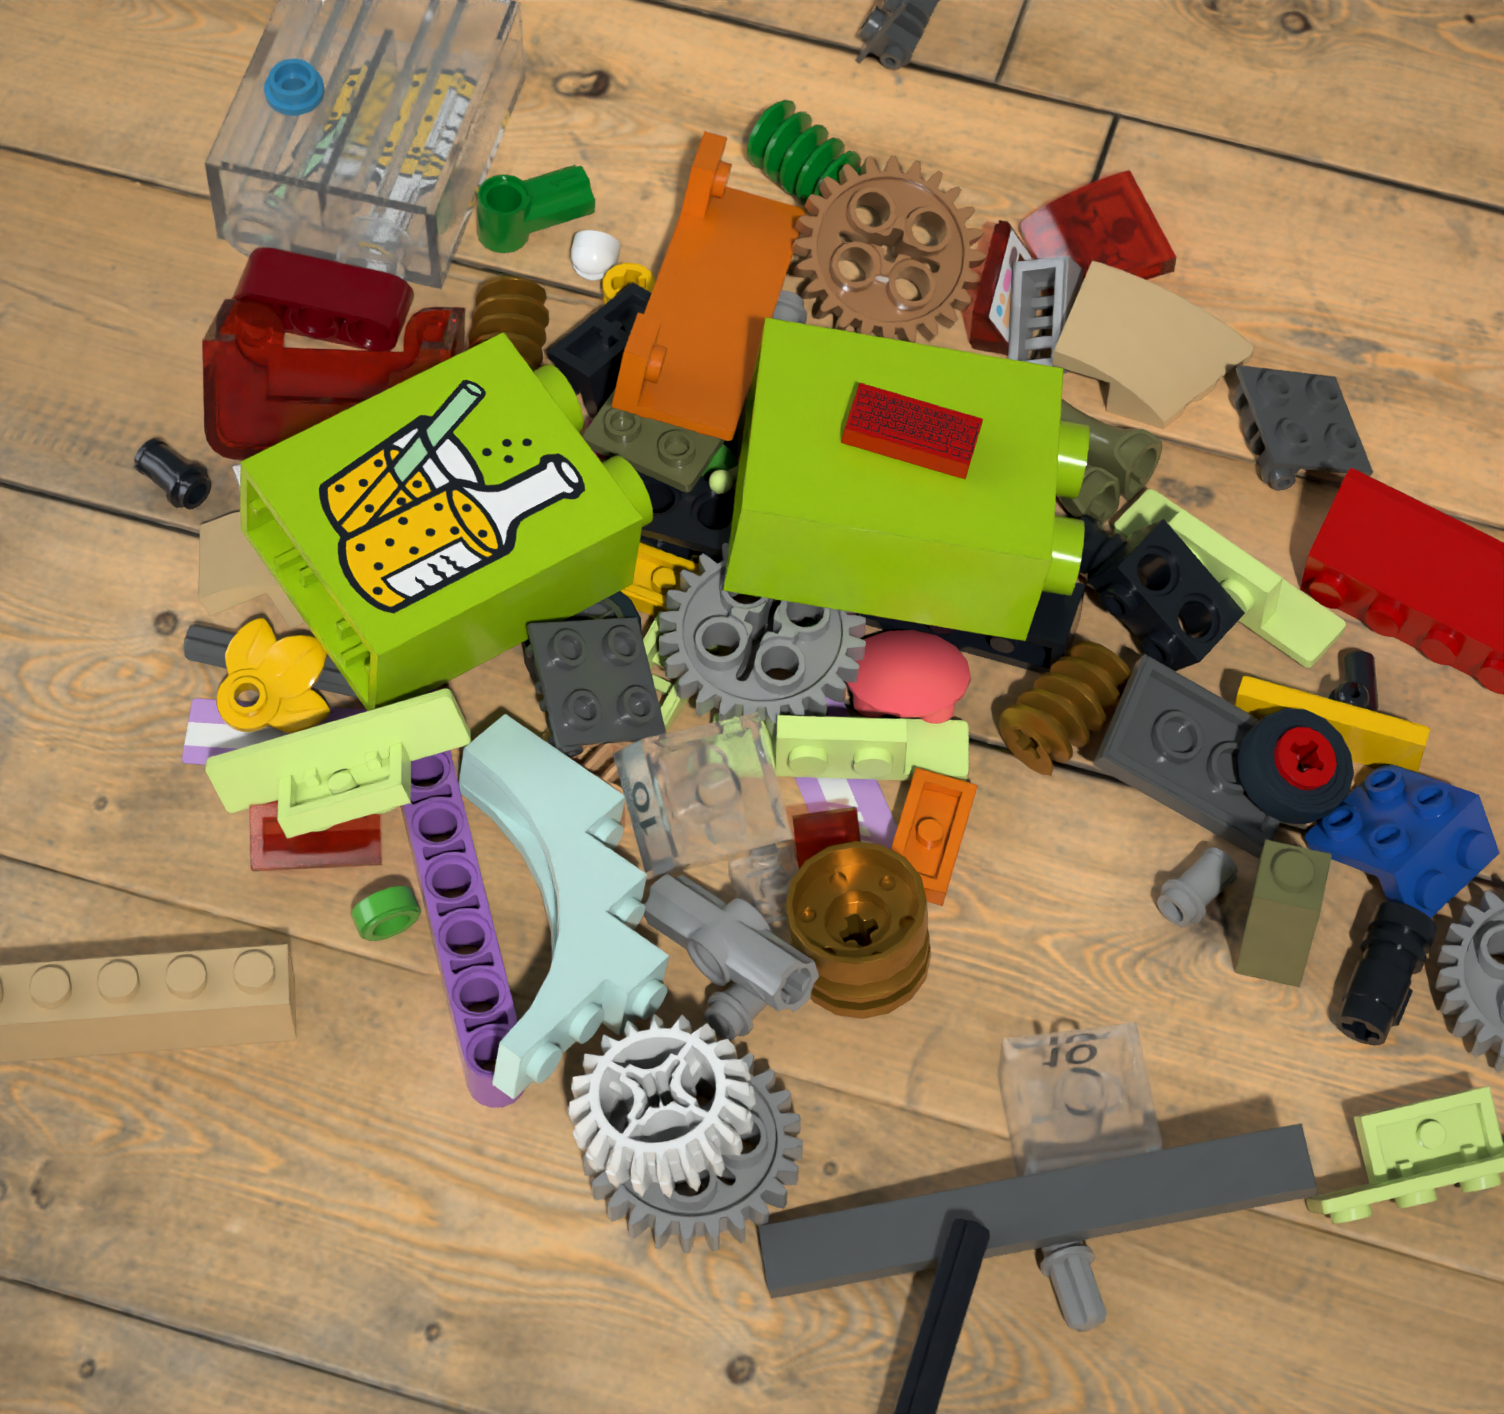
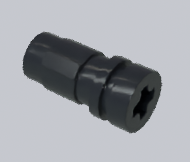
[1335,902,1438,1045]

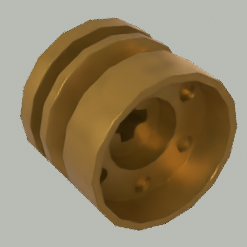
[785,841,931,1019]

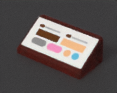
[969,220,1034,356]

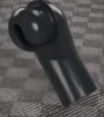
[1328,651,1379,711]

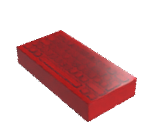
[841,383,983,479]

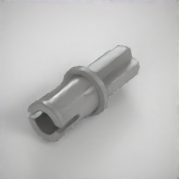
[1040,1240,1107,1332]

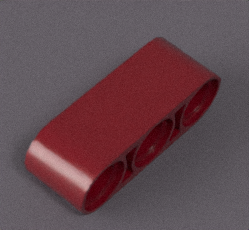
[231,247,415,352]

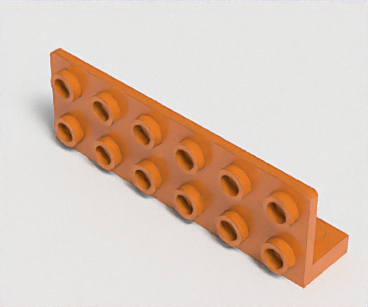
[611,131,806,441]

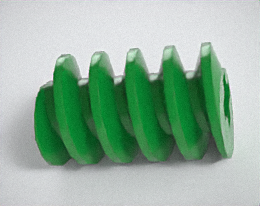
[747,100,861,208]

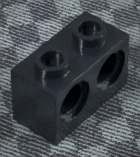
[1088,519,1245,671]

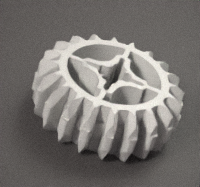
[568,1013,756,1198]

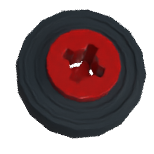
[1237,708,1354,824]

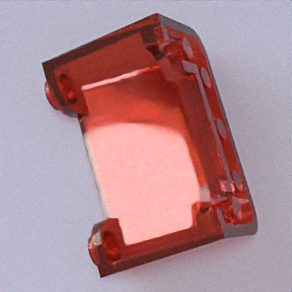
[202,299,465,460]

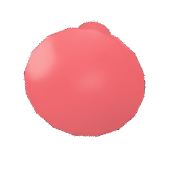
[846,630,971,724]

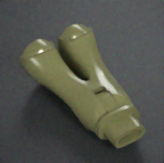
[1057,399,1162,525]

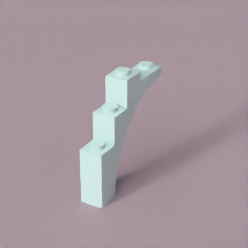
[459,714,669,1099]

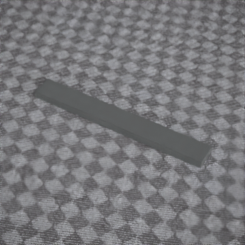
[758,1123,1317,1299]

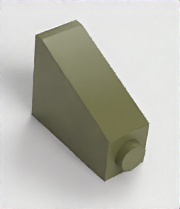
[1235,839,1332,987]

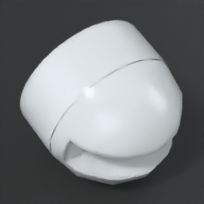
[571,230,621,281]

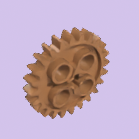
[791,155,986,343]

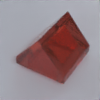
[791,807,861,870]

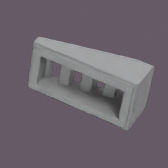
[1008,256,1084,374]

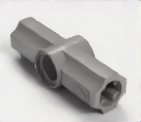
[644,874,819,1012]

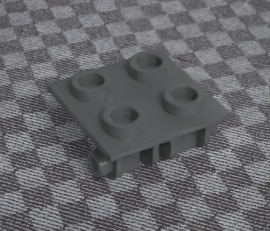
[855,0,939,70]
[1233,365,1373,491]
[525,617,667,757]

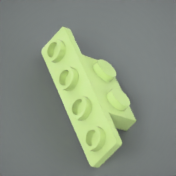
[1114,489,1346,668]
[206,689,471,839]
[711,713,969,781]
[1306,1086,1504,1224]

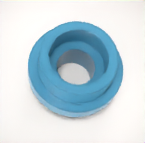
[264,59,325,116]

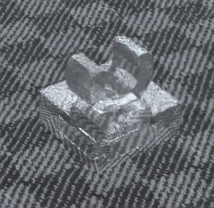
[728,844,799,923]

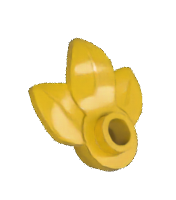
[216,618,331,734]

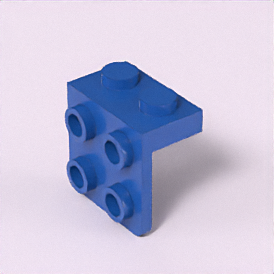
[1305,764,1500,918]

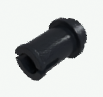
[134,438,211,509]

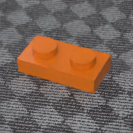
[891,767,978,906]

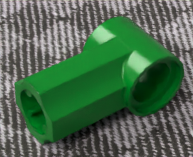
[477,165,595,253]

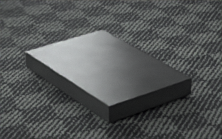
[1093,654,1302,859]

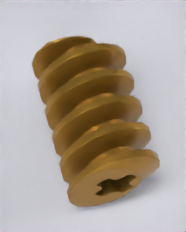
[467,275,550,371]
[999,641,1132,776]

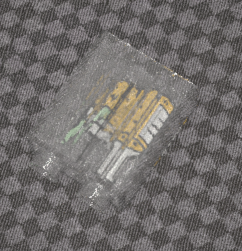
[205,0,525,289]

